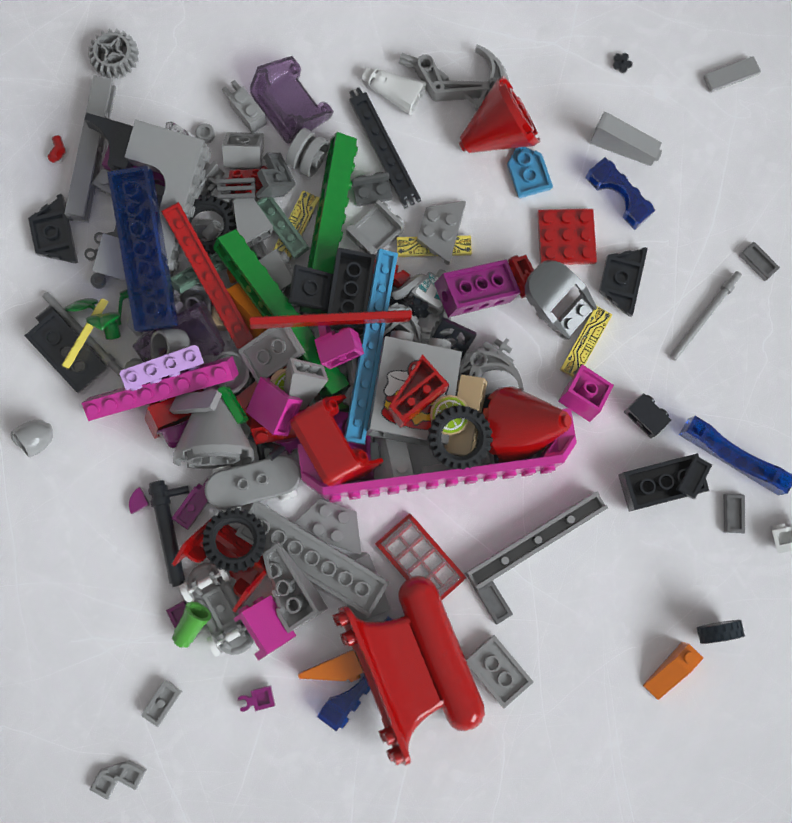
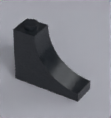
[84,113,134,177]

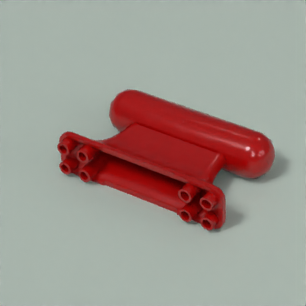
[332,576,485,766]

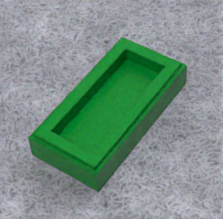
[218,386,249,424]

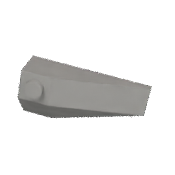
[262,543,328,633]

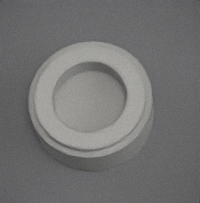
[196,123,215,143]

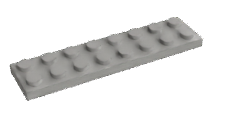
[235,502,390,617]

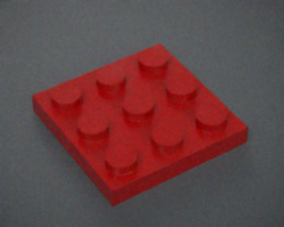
[537,209,597,265]

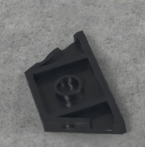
[28,194,78,264]
[599,247,648,317]

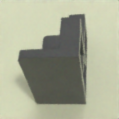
[255,153,296,198]

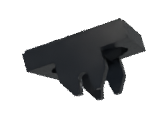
[427,317,477,362]

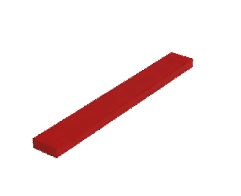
[161,202,254,350]
[250,310,412,329]

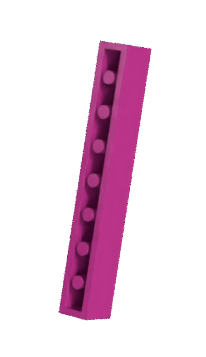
[81,356,239,421]

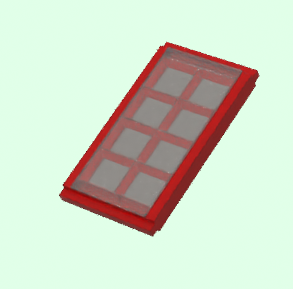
[375,513,466,600]

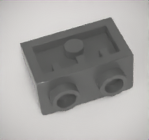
[352,172,393,206]

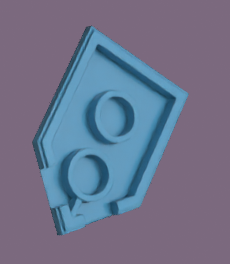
[507,147,553,198]

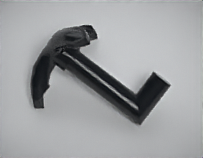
[248,433,285,461]

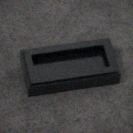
[676,455,712,499]

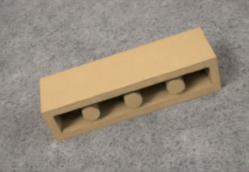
[445,375,488,456]

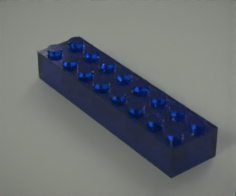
[107,166,179,333]

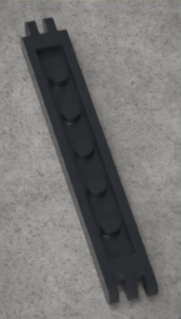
[349,87,421,209]

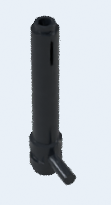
[148,480,189,587]

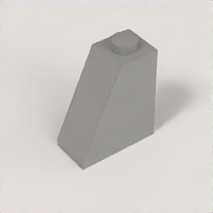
[233,192,274,248]
[283,358,328,410]

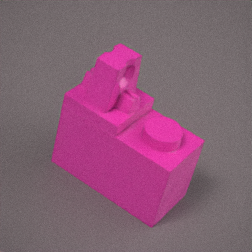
[315,325,364,369]

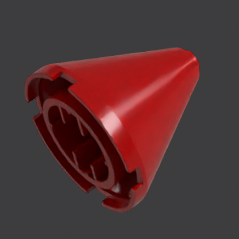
[459,76,541,153]
[483,386,572,463]

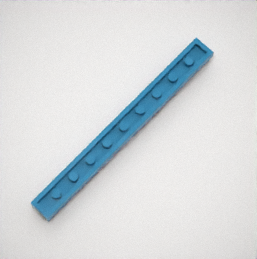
[344,249,398,445]

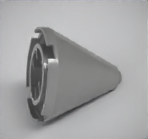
[173,386,254,469]

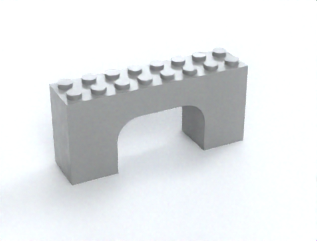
[92,119,211,294]

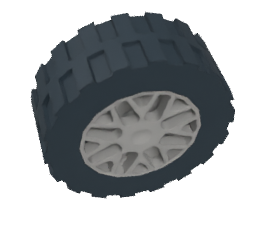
[697,620,745,644]

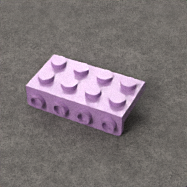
[120,345,204,391]

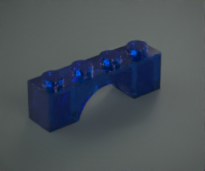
[585,157,655,230]

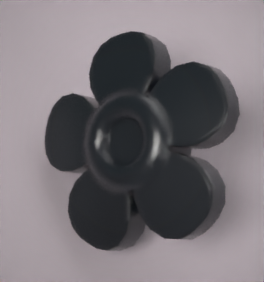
[613,53,632,73]
[409,298,429,319]

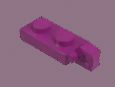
[171,478,209,530]

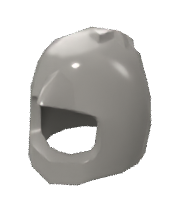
[150,328,190,359]
[10,420,53,458]

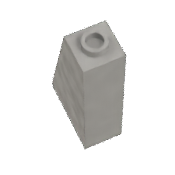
[590,112,662,166]

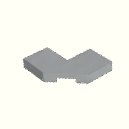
[90,760,147,799]

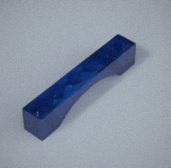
[679,416,792,496]
[317,615,393,731]

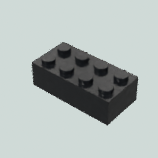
[326,248,376,334]
[618,453,710,512]

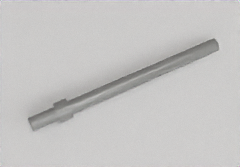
[670,271,742,361]
[42,292,123,376]

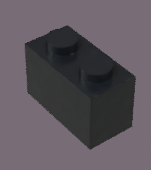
[624,393,671,438]

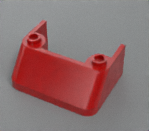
[290,395,383,486]
[172,519,267,613]

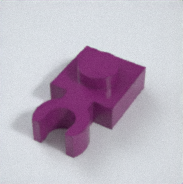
[238,685,275,711]

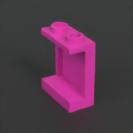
[246,377,303,436]
[234,595,297,661]

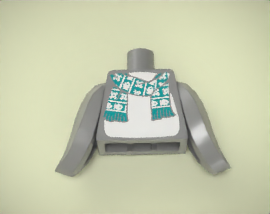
[391,269,451,331]

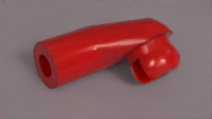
[47,135,66,163]

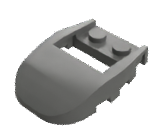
[525,260,597,340]

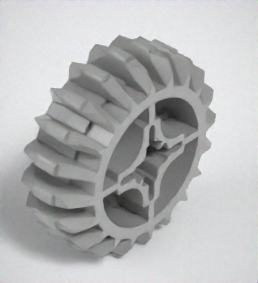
[88,29,139,79]

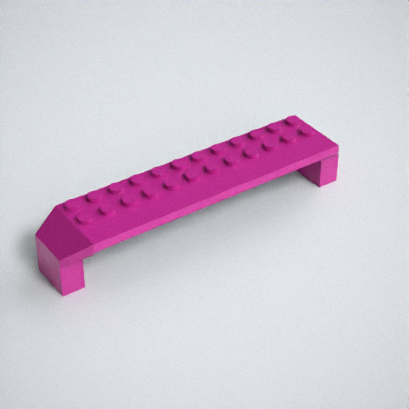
[297,408,577,503]

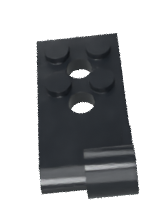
[24,305,108,393]

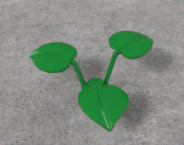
[65,287,154,340]

